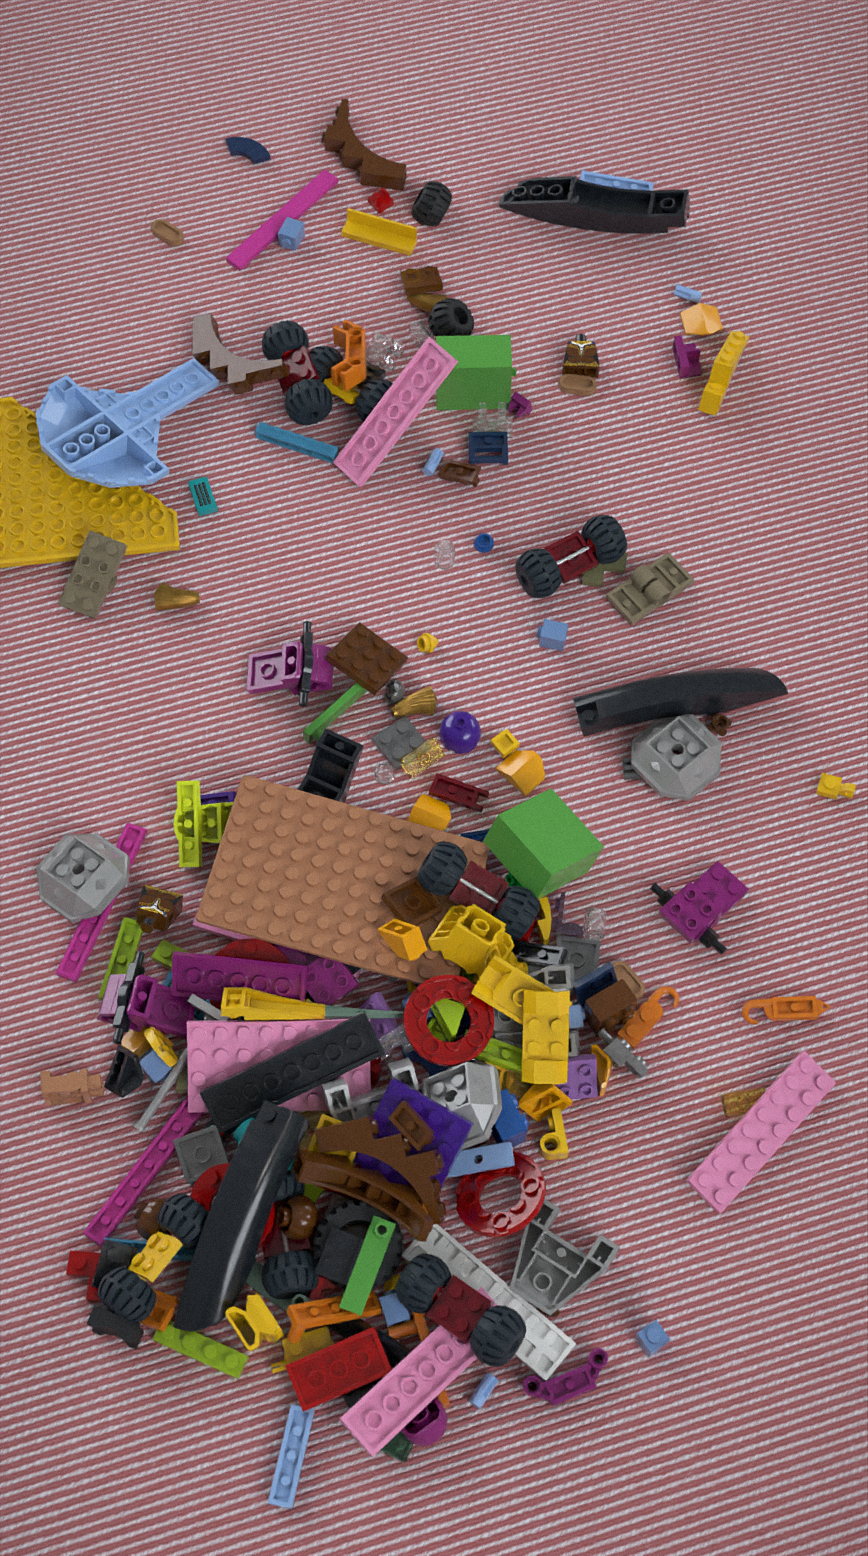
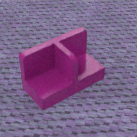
[672,335,702,379]

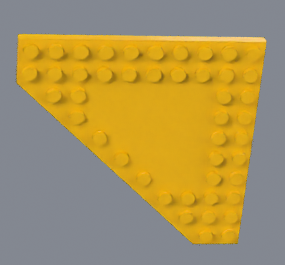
[0,397,180,568]

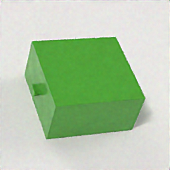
[436,335,516,410]
[483,789,604,899]

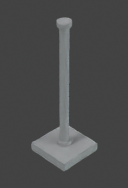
[133,994,233,1133]

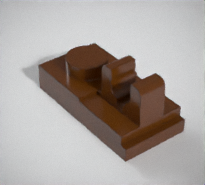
[438,459,481,488]
[389,1101,435,1151]

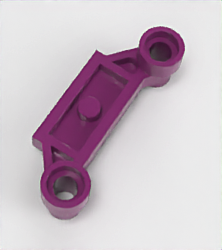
[523,1348,608,1407]

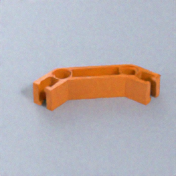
[331,320,367,391]

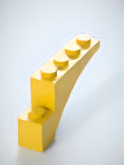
[698,331,750,416]

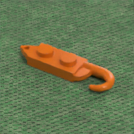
[616,986,679,1050]
[742,996,831,1025]

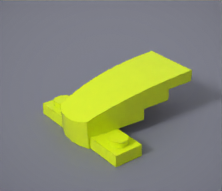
[173,781,234,867]

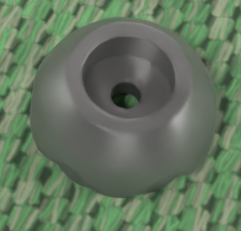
[384,679,405,704]

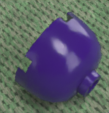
[439,711,481,754]

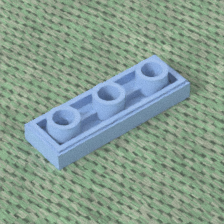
[447,1142,515,1178]

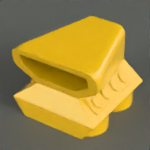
[225,1293,284,1351]

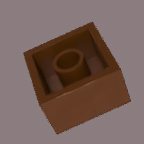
[584,978,638,1036]

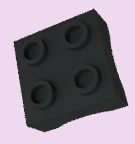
[86,1305,144,1350]

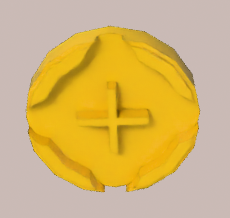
[144,1027,178,1067]

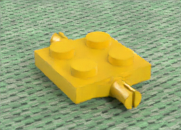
[271,1326,335,1374]

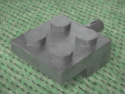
[597,1028,648,1079]

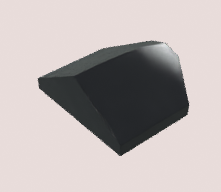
[104,1044,143,1098]

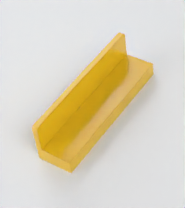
[341,208,417,256]

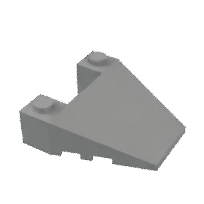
[491,964,580,1057]
[321,1058,418,1122]
[510,1199,620,1316]

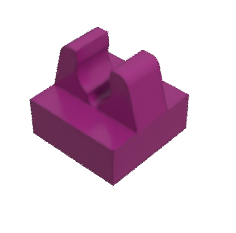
[508,391,533,418]

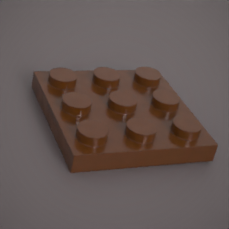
[325,622,409,696]

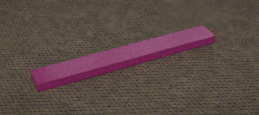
[226,169,338,271]
[56,822,147,983]
[83,1096,205,1247]

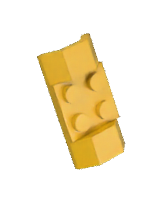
[471,955,573,1025]
[521,990,570,1084]

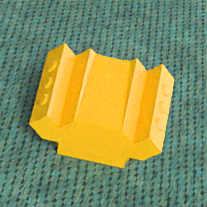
[428,904,514,978]

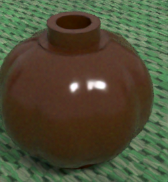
[276,1195,321,1240]
[134,1198,168,1240]

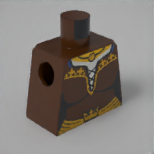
[562,334,600,378]
[136,884,183,933]

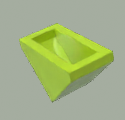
[430,999,465,1042]

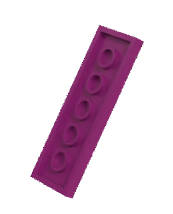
[171,951,307,1001]

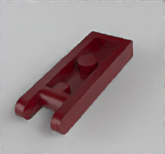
[429,773,490,812]

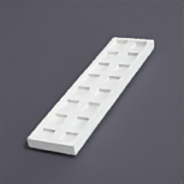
[402,1224,576,1381]

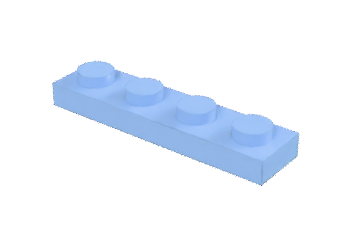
[580,170,654,191]
[268,1404,315,1510]

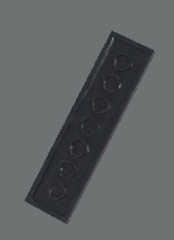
[199,1012,385,1133]

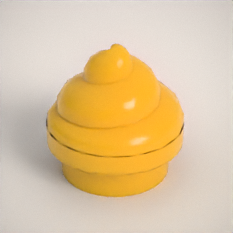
[417,633,439,653]

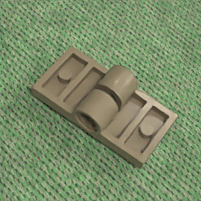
[58,530,128,620]
[606,552,694,626]

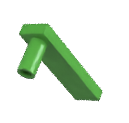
[303,683,367,744]
[339,1216,396,1316]

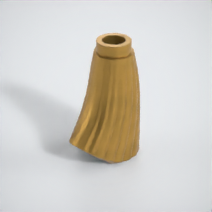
[407,293,447,313]
[154,582,200,611]
[390,686,437,719]

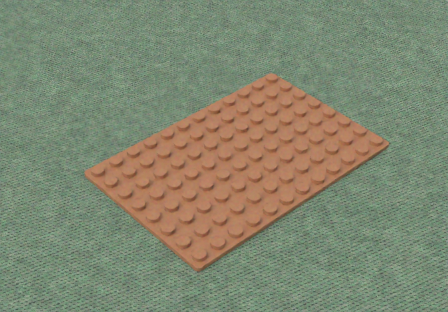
[196,775,490,985]

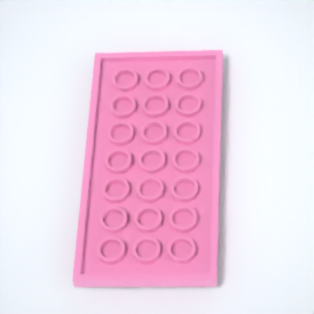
[187,1019,370,1113]

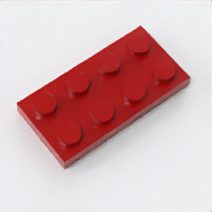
[285,1327,392,1412]

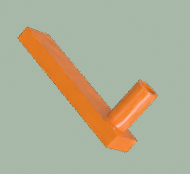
[286,1290,382,1343]
[387,1312,450,1408]

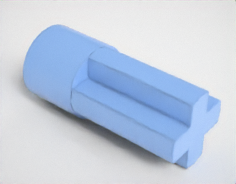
[674,285,702,303]
[422,448,444,476]
[468,1373,499,1409]

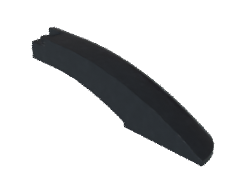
[498,176,690,234]
[573,668,788,737]
[173,1100,310,1332]

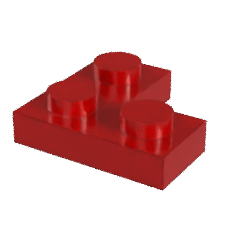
[66,1250,101,1302]

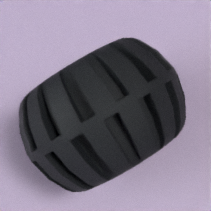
[411,181,452,226]
[428,298,474,339]

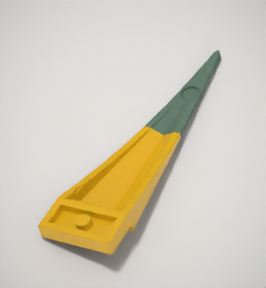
[221,987,404,1020]

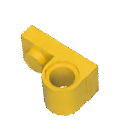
[539,1108,569,1160]

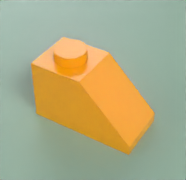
[377,918,427,961]

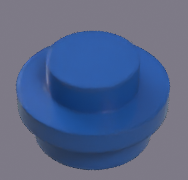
[474,533,494,553]

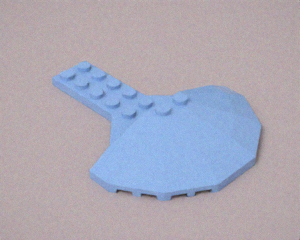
[36,358,219,488]

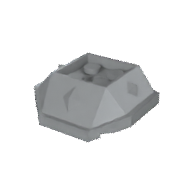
[631,714,722,801]
[37,834,130,923]
[420,1060,502,1150]

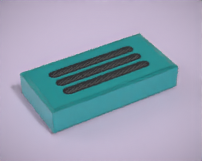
[188,476,218,517]

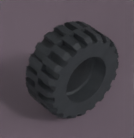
[314,1200,404,1290]

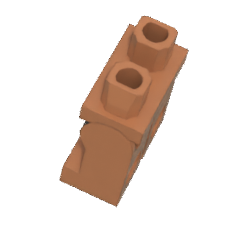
[41,1069,104,1106]

